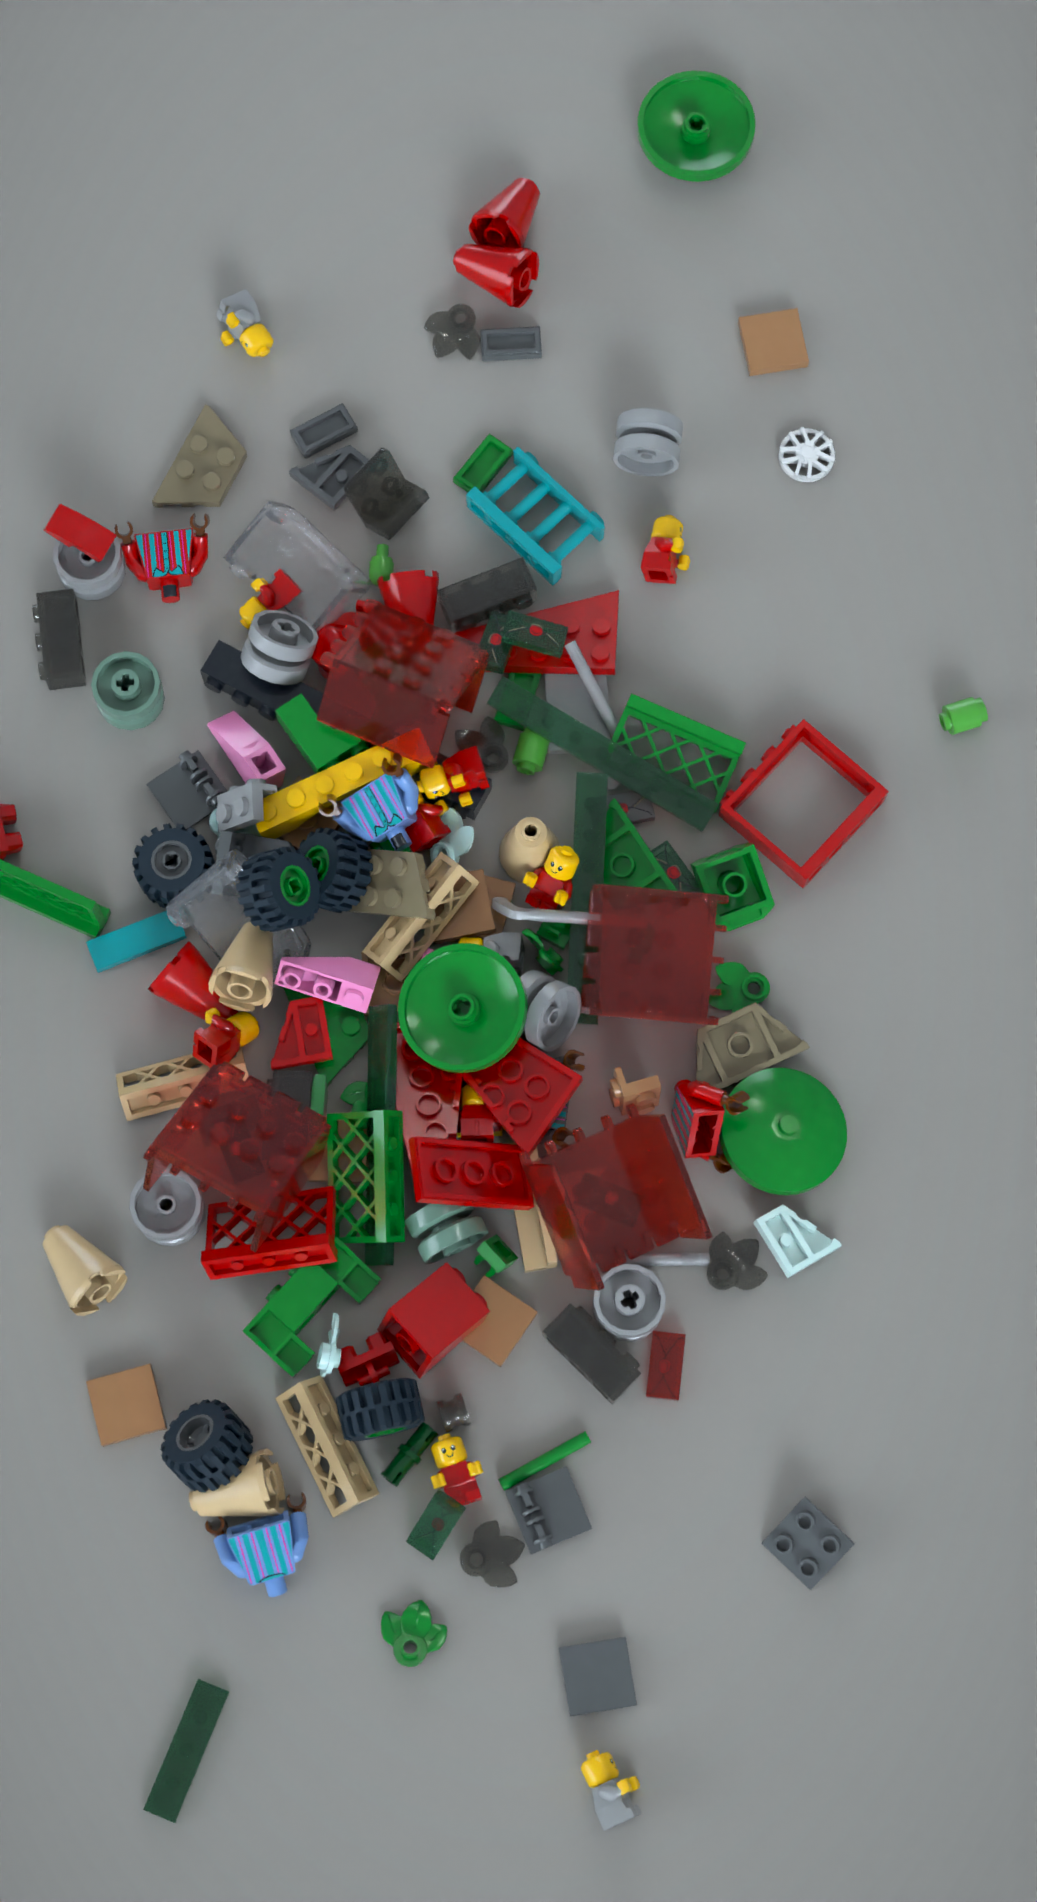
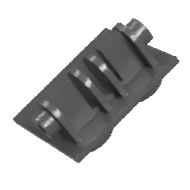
[146,750,228,830]
[505,1466,592,1554]
[762,1497,855,1590]

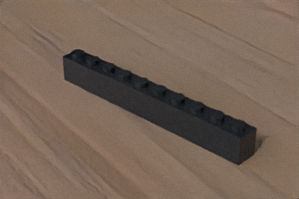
[200,640,492,820]

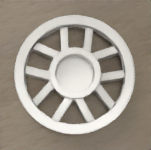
[778,427,835,482]

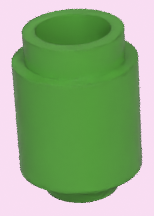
[939,697,988,735]
[512,726,550,775]

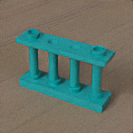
[466,447,605,586]

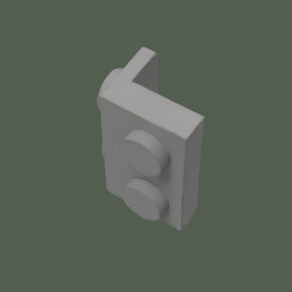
[216,779,277,833]

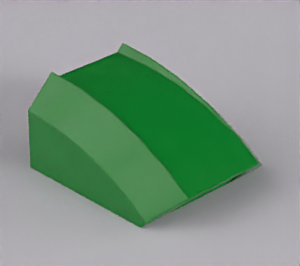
[690,842,775,931]

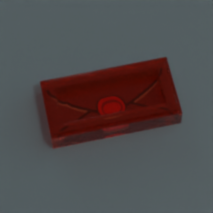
[646,1331,686,1401]

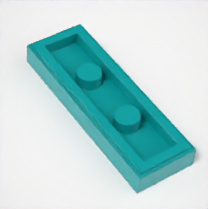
[86,907,187,973]

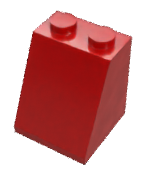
[377,1262,490,1379]

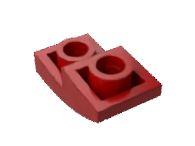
[43,504,117,563]

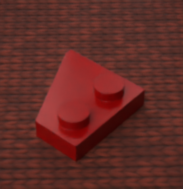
[271,997,333,1071]

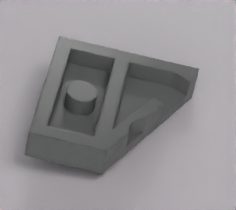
[289,445,373,511]

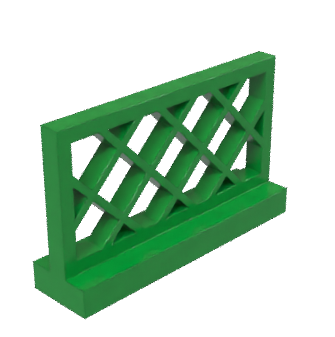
[601,693,746,813]
[0,859,111,938]
[327,1110,405,1244]

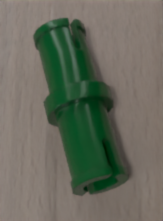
[380,1422,438,1487]

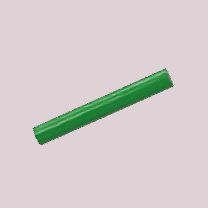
[498,1431,591,1491]

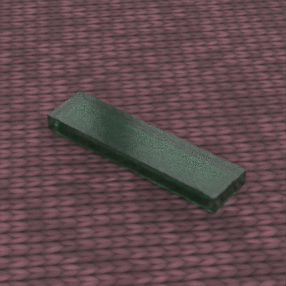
[143,1679,230,1823]

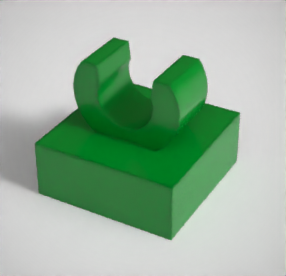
[536,922,579,951]
[474,1234,519,1278]

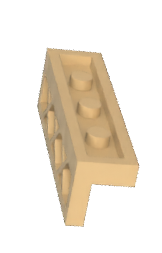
[362,852,480,982]
[116,1047,252,1121]
[508,1142,558,1273]
[275,1375,379,1518]

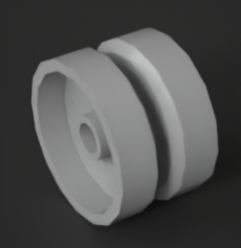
[613,408,683,476]
[53,524,126,600]
[240,610,319,685]
[520,970,582,1052]
[129,1168,206,1246]
[592,1264,666,1342]

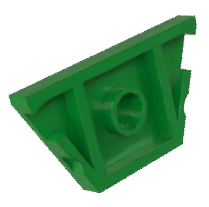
[579,798,683,910]
[283,987,372,1086]

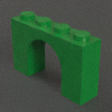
[275,642,423,774]

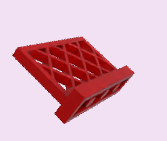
[201,1186,338,1280]

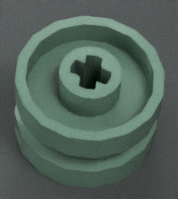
[91,651,165,730]
[405,1204,488,1264]

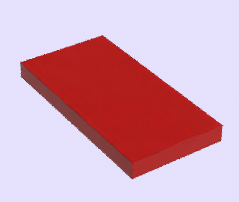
[408,1136,535,1211]

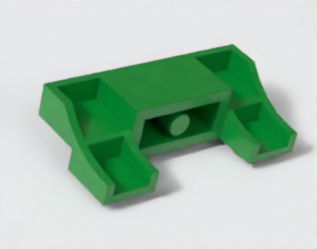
[242,1236,382,1378]

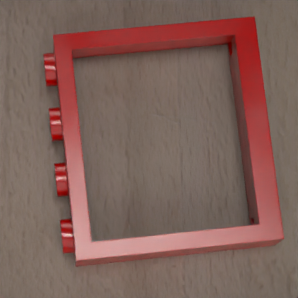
[719,719,889,888]

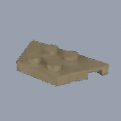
[152,404,247,508]
[345,849,436,920]
[696,1002,810,1089]

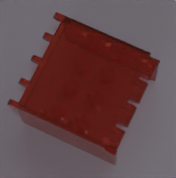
[317,600,489,769]
[581,884,729,1025]
[143,1061,331,1253]
[519,1103,713,1291]

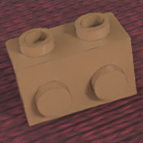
[609,1067,661,1116]

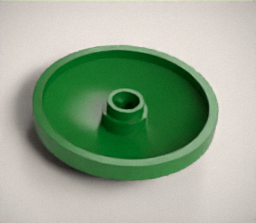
[637,70,755,182]
[398,943,528,1073]
[719,1067,847,1195]

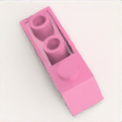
[207,711,286,788]
[274,957,381,1013]

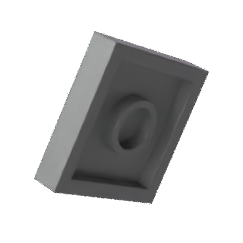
[559,1637,637,1717]

